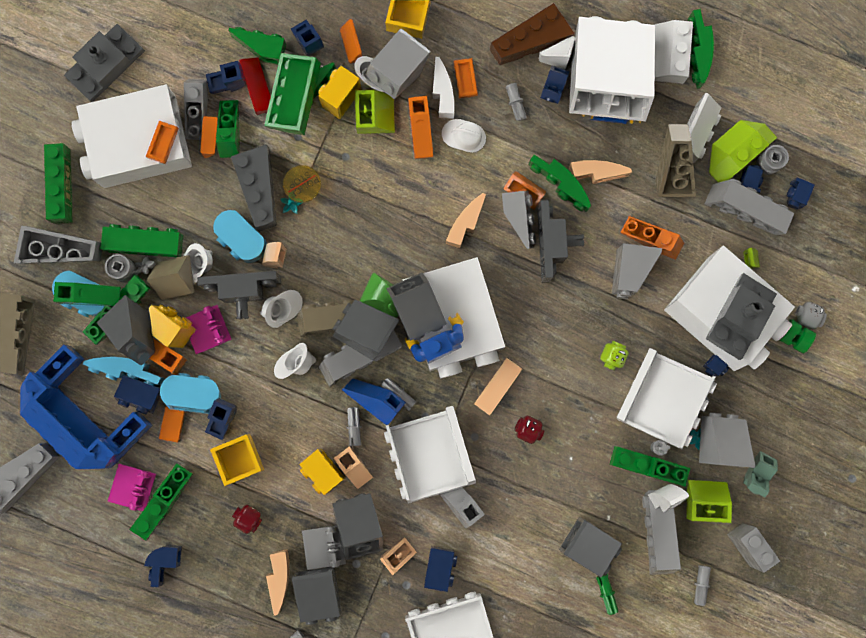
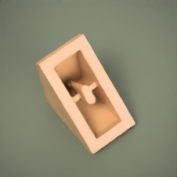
[380,537,417,575]

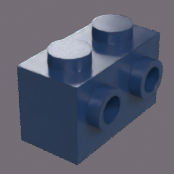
[114,375,161,415]
[424,546,457,592]

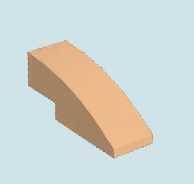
[569,160,632,184]
[446,193,486,248]
[262,242,287,269]
[474,358,522,415]
[266,549,290,616]

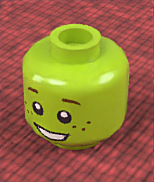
[600,341,629,371]

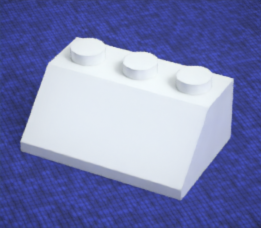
[654,20,693,84]
[687,93,721,163]

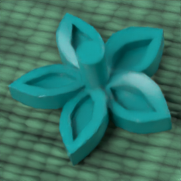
[281,192,303,214]
[690,428,701,450]

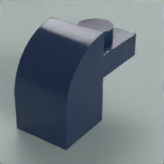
[291,19,324,56]
[206,61,245,94]
[540,65,569,104]
[205,398,237,440]
[144,545,182,587]

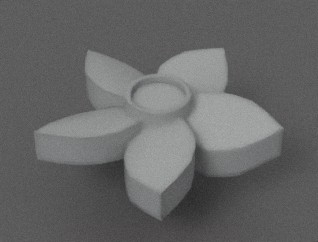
[134,256,155,275]

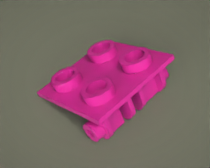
[186,305,232,354]
[108,464,156,511]

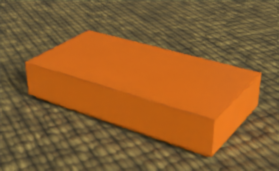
[454,58,478,99]
[146,121,179,164]
[159,406,186,442]

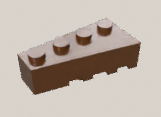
[490,3,575,65]

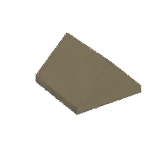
[147,255,194,300]

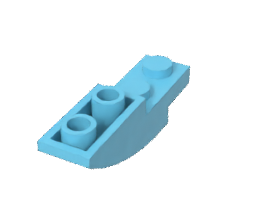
[83,357,165,386]

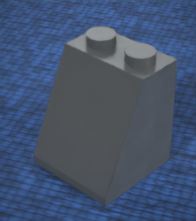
[387,273,447,341]
[97,295,155,366]
[332,300,399,361]
[332,493,383,561]
[559,517,622,577]
[292,567,341,625]

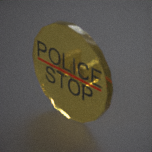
[283,165,321,203]

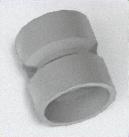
[756,145,789,175]
[105,254,137,282]

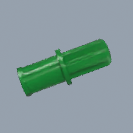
[596,574,619,615]

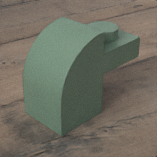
[743,451,778,497]

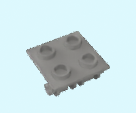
[302,525,346,570]

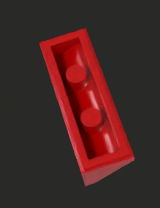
[239,57,271,115]

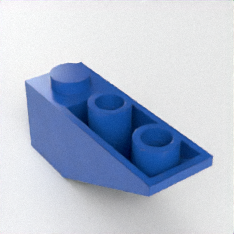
[342,378,406,425]

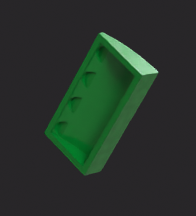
[264,53,321,135]

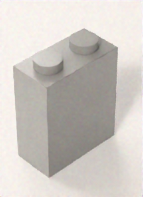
[727,523,780,573]

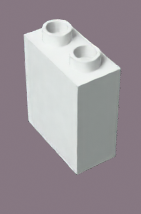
[569,16,655,122]
[72,84,192,188]
[664,245,795,371]
[403,257,505,379]

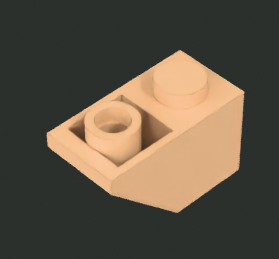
[333,446,373,489]

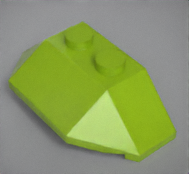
[709,120,777,183]

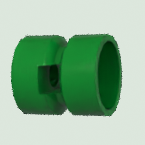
[779,319,816,354]

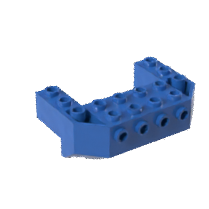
[20,344,153,469]

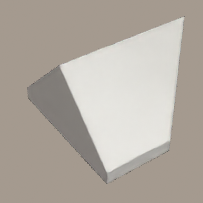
[538,36,575,69]

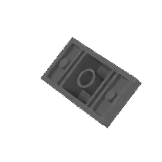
[64,24,145,102]
[537,200,584,283]
[197,271,281,320]
[706,273,777,360]

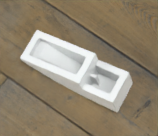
[433,57,454,119]
[648,484,689,513]

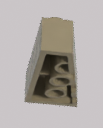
[655,124,696,197]
[0,293,35,375]
[297,300,354,337]

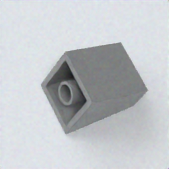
[365,29,431,99]
[612,243,662,299]
[699,413,755,468]

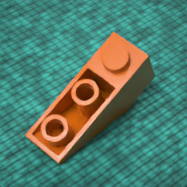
[408,96,433,159]
[621,216,684,260]
[149,338,187,375]

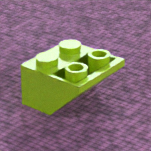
[355,90,395,134]
[686,480,732,523]

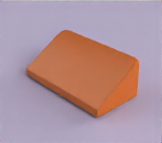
[340,19,362,63]
[200,116,218,158]
[503,171,546,210]

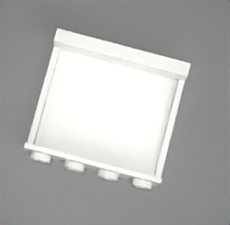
[617,348,717,450]
[384,406,476,504]
[405,592,493,638]

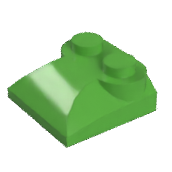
[360,273,399,318]

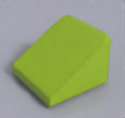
[743,248,760,269]

